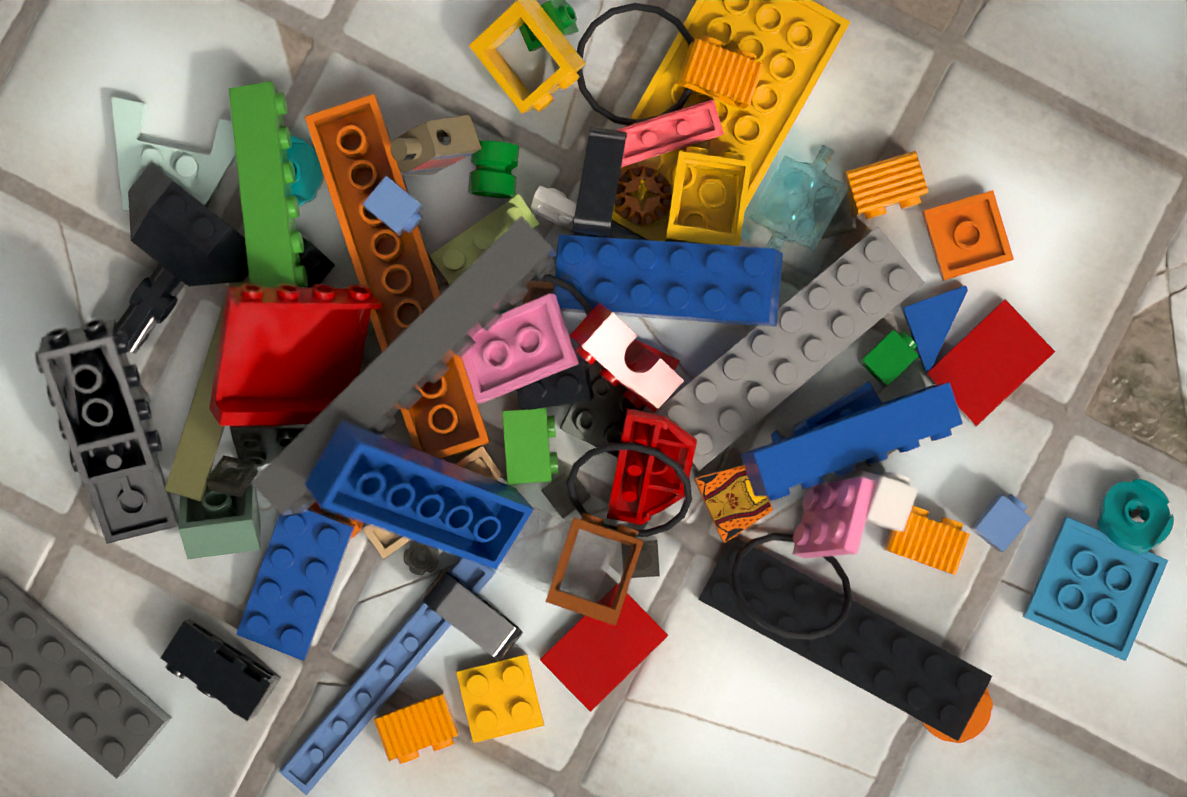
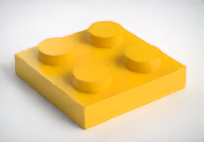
[456,654,545,743]

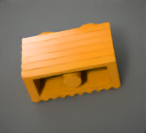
[676,36,764,109]
[843,151,928,220]
[883,505,970,575]
[374,692,459,764]

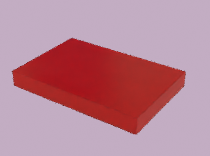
[925,299,1055,427]
[540,583,669,712]

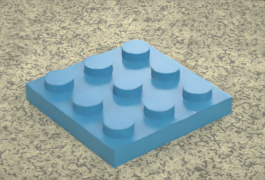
[1022,517,1168,661]

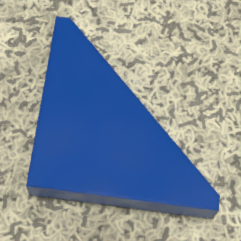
[902,285,968,371]

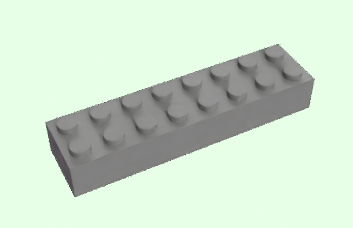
[653,226,925,471]

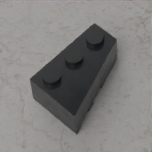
[160,619,281,721]

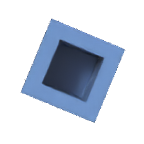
[362,176,423,236]
[970,494,1031,552]

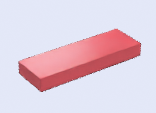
[615,99,724,167]

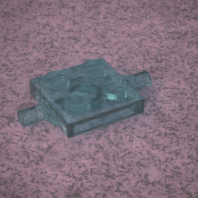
[750,145,849,252]

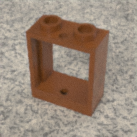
[545,513,644,626]

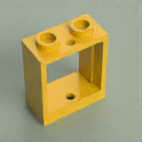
[468,0,586,114]
[665,147,752,246]

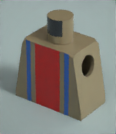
[390,115,482,175]

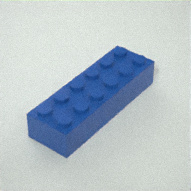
[553,235,783,327]
[304,421,534,570]

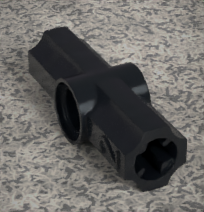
[117,264,185,354]

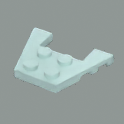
[111,97,236,212]

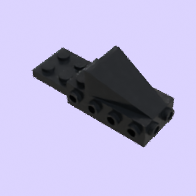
[35,319,178,544]

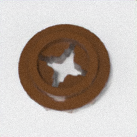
[615,166,672,225]

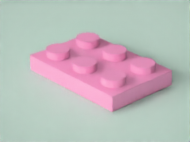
[462,294,578,403]
[792,477,876,558]

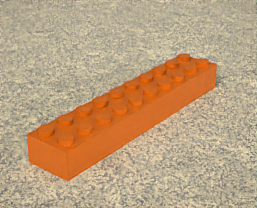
[305,94,491,459]

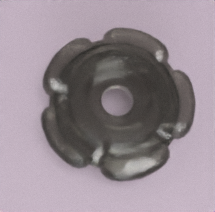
[403,541,439,575]

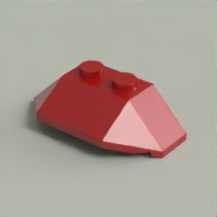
[607,409,697,525]

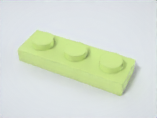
[429,194,540,285]

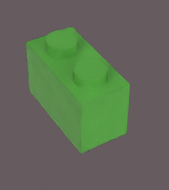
[502,408,559,485]

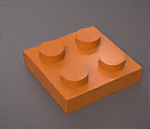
[922,190,1014,281]

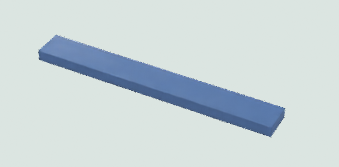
[279,557,496,795]

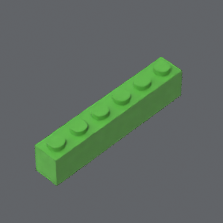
[229,81,308,288]

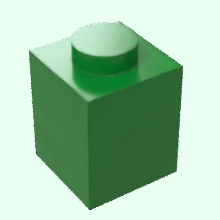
[858,329,919,388]

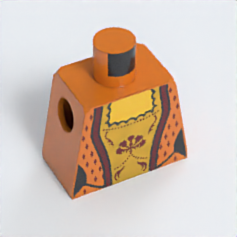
[694,465,773,542]

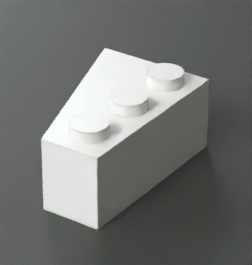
[829,469,918,532]

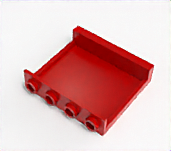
[209,283,382,426]

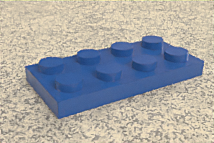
[236,507,355,661]

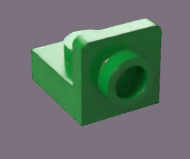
[519,0,579,52]

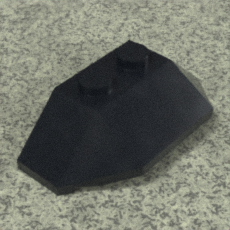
[128,163,249,287]

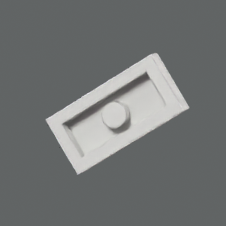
[530,185,597,237]

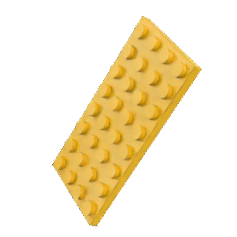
[612,0,851,241]

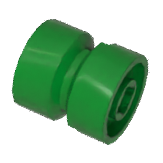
[468,140,520,198]

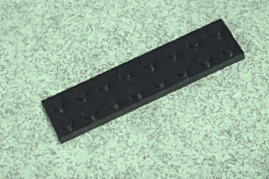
[698,537,993,741]

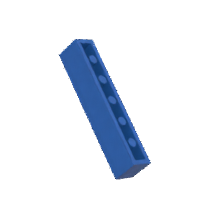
[741,382,963,501]

